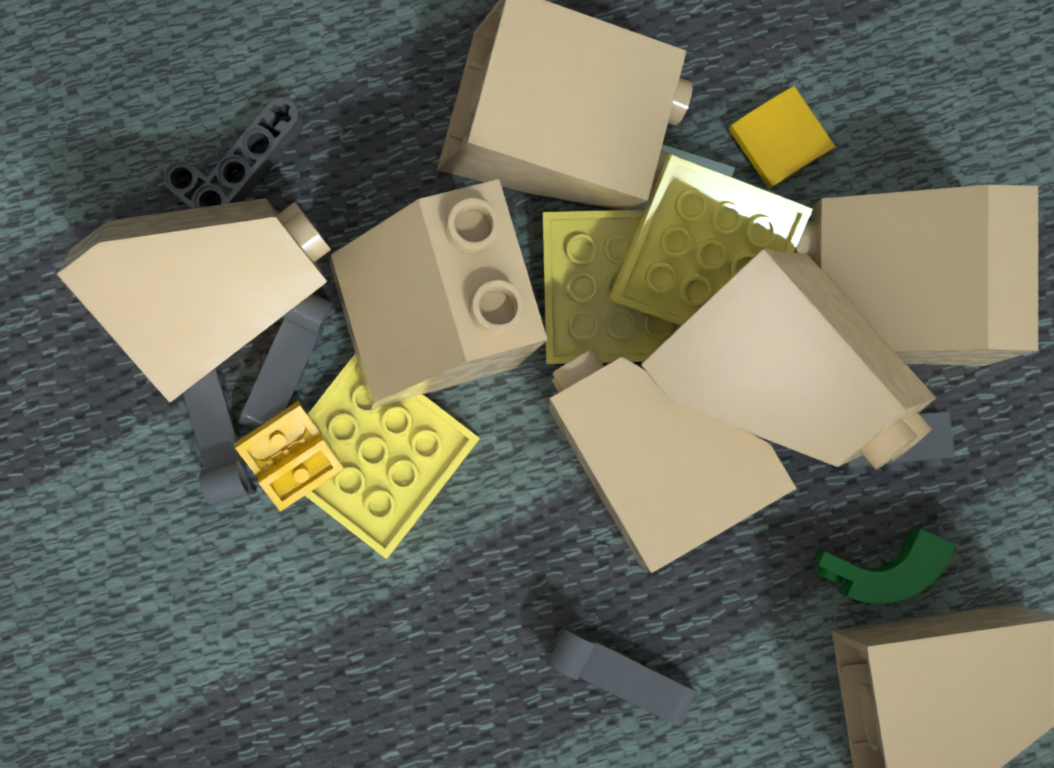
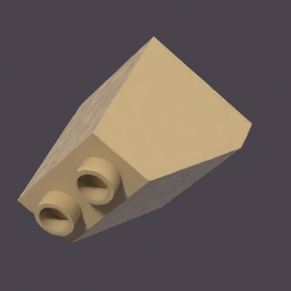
[437,0,692,210]
[330,179,547,409]
[794,185,1038,366]
[57,198,331,403]
[641,249,936,470]
[548,349,797,573]
[831,604,1054,768]

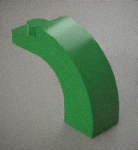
[811,528,956,604]

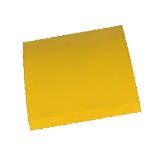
[728,86,836,189]
[234,401,344,511]

